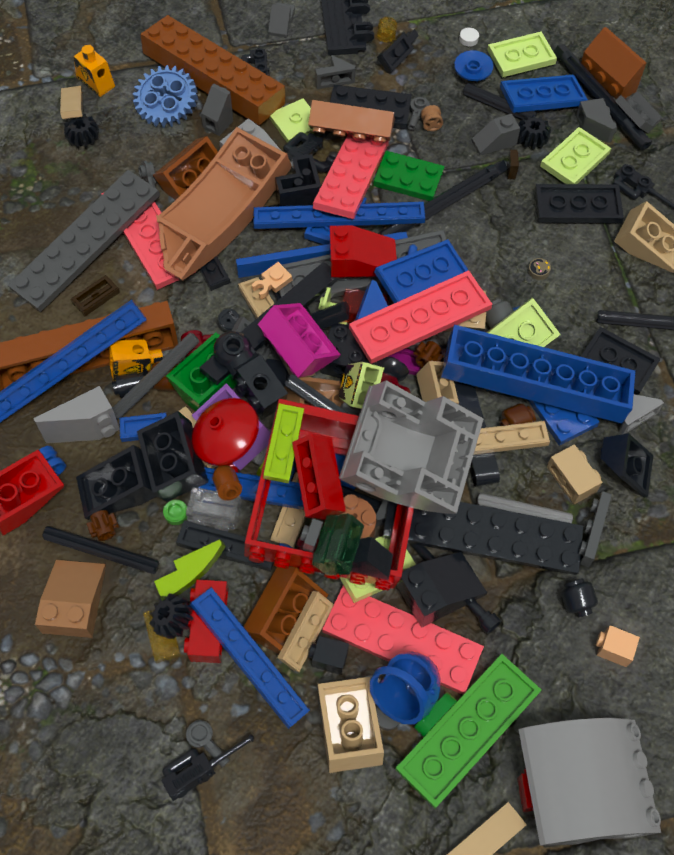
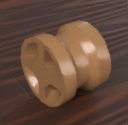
[421,105,443,131]

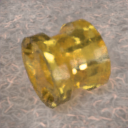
[377,17,397,42]

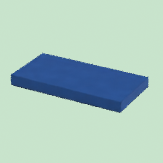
[500,75,588,113]
[374,239,468,303]

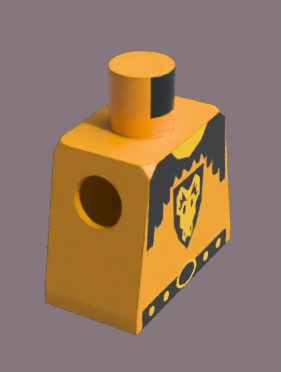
[73,45,115,97]
[109,339,163,381]

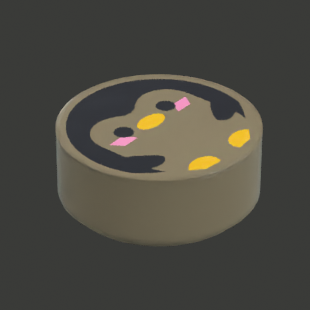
[528,258,551,280]

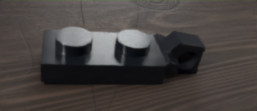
[377,29,419,73]

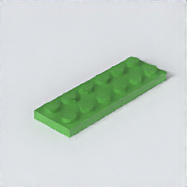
[395,654,541,809]

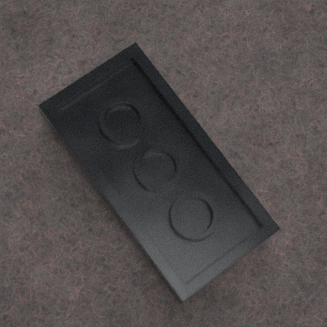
[330,85,412,130]
[535,184,624,223]

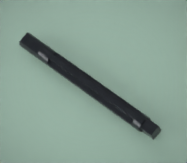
[554,44,652,150]
[378,160,508,235]

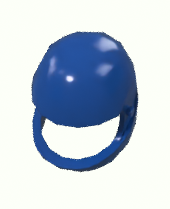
[370,651,441,724]

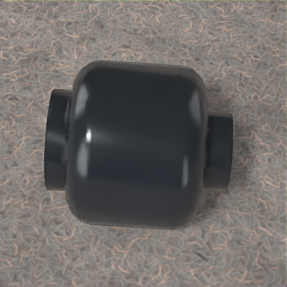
[561,578,598,617]

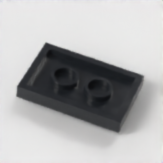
[581,327,660,395]

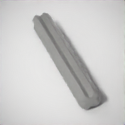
[477,493,573,523]

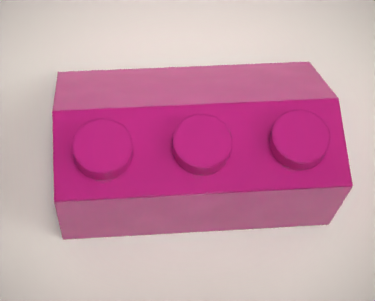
[258,303,341,378]

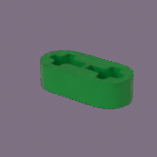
[414,692,457,737]

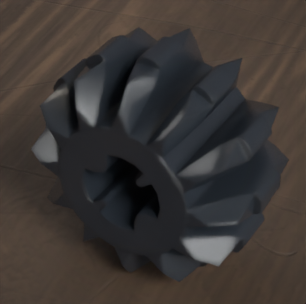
[64,114,99,149]
[518,114,551,150]
[149,593,194,640]

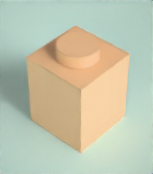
[596,625,640,667]

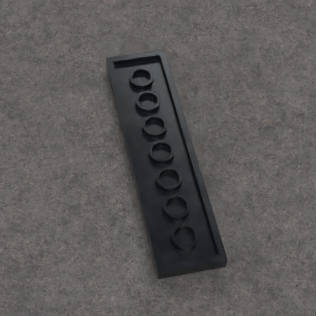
[382,501,583,575]

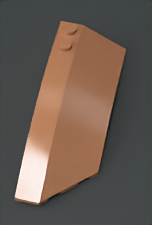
[156,127,292,281]

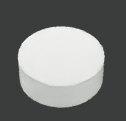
[459,28,479,47]

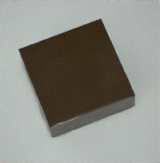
[507,150,519,180]

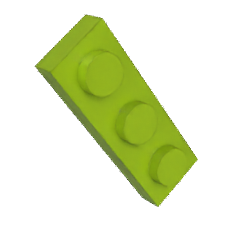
[263,403,304,484]

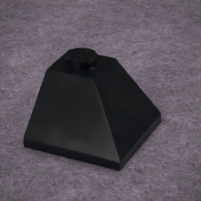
[601,433,653,498]

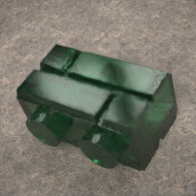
[312,513,364,576]

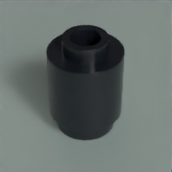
[112,371,144,398]

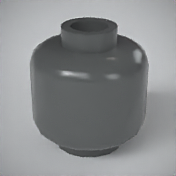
[486,299,514,329]

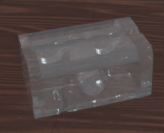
[186,487,242,532]

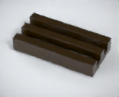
[70,275,120,317]

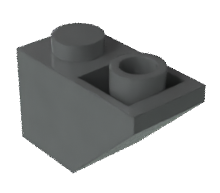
[201,84,233,136]
[576,98,617,143]

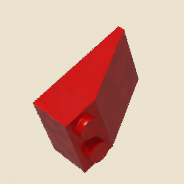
[330,225,397,277]
[0,449,64,536]

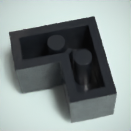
[275,154,321,206]

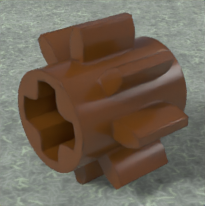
[413,341,444,368]
[86,510,119,541]

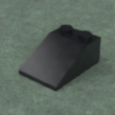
[76,445,157,520]
[396,552,487,628]

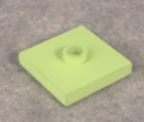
[269,99,315,142]

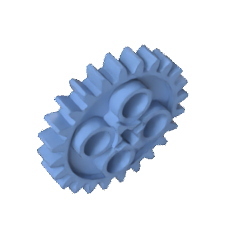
[133,65,198,128]

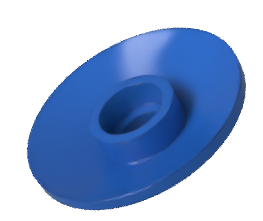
[454,50,493,81]

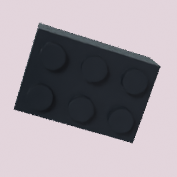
[137,411,208,502]

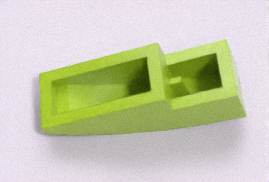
[154,539,226,597]

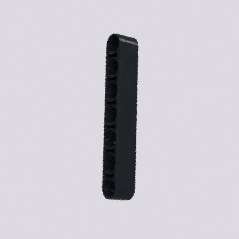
[439,344,500,487]

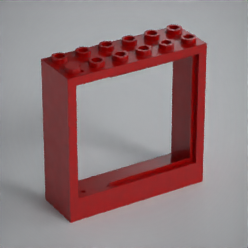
[244,399,414,590]

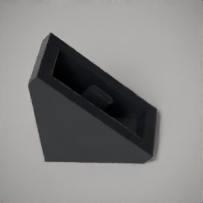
[336,537,393,580]

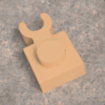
[252,262,293,299]

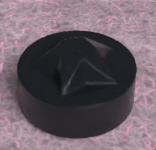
[217,309,240,332]

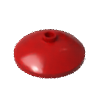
[192,398,259,466]

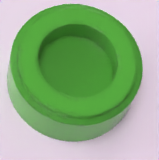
[163,500,188,525]

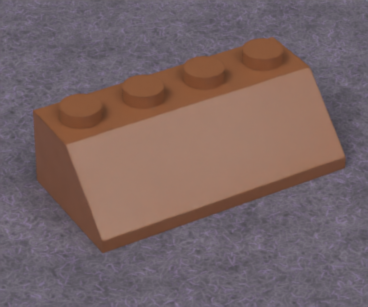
[308,100,395,143]

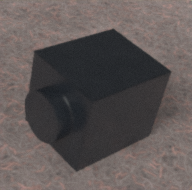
[309,636,349,675]

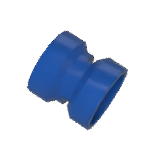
[39,446,66,476]

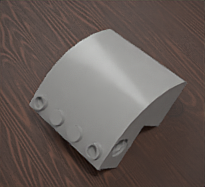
[339,380,483,514]
[519,718,661,846]

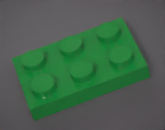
[373,151,445,201]

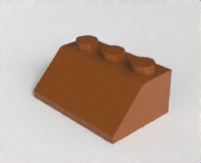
[581,27,647,99]
[153,136,218,200]
[244,566,329,654]

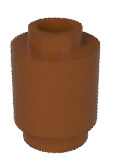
[212,465,242,501]

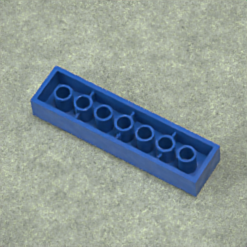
[441,324,635,423]

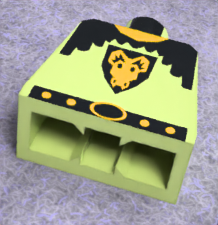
[338,362,384,409]

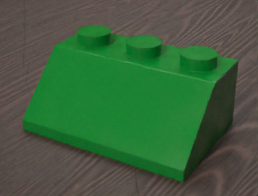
[166,332,237,412]

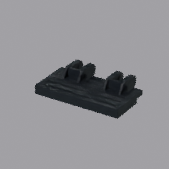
[321,0,375,56]

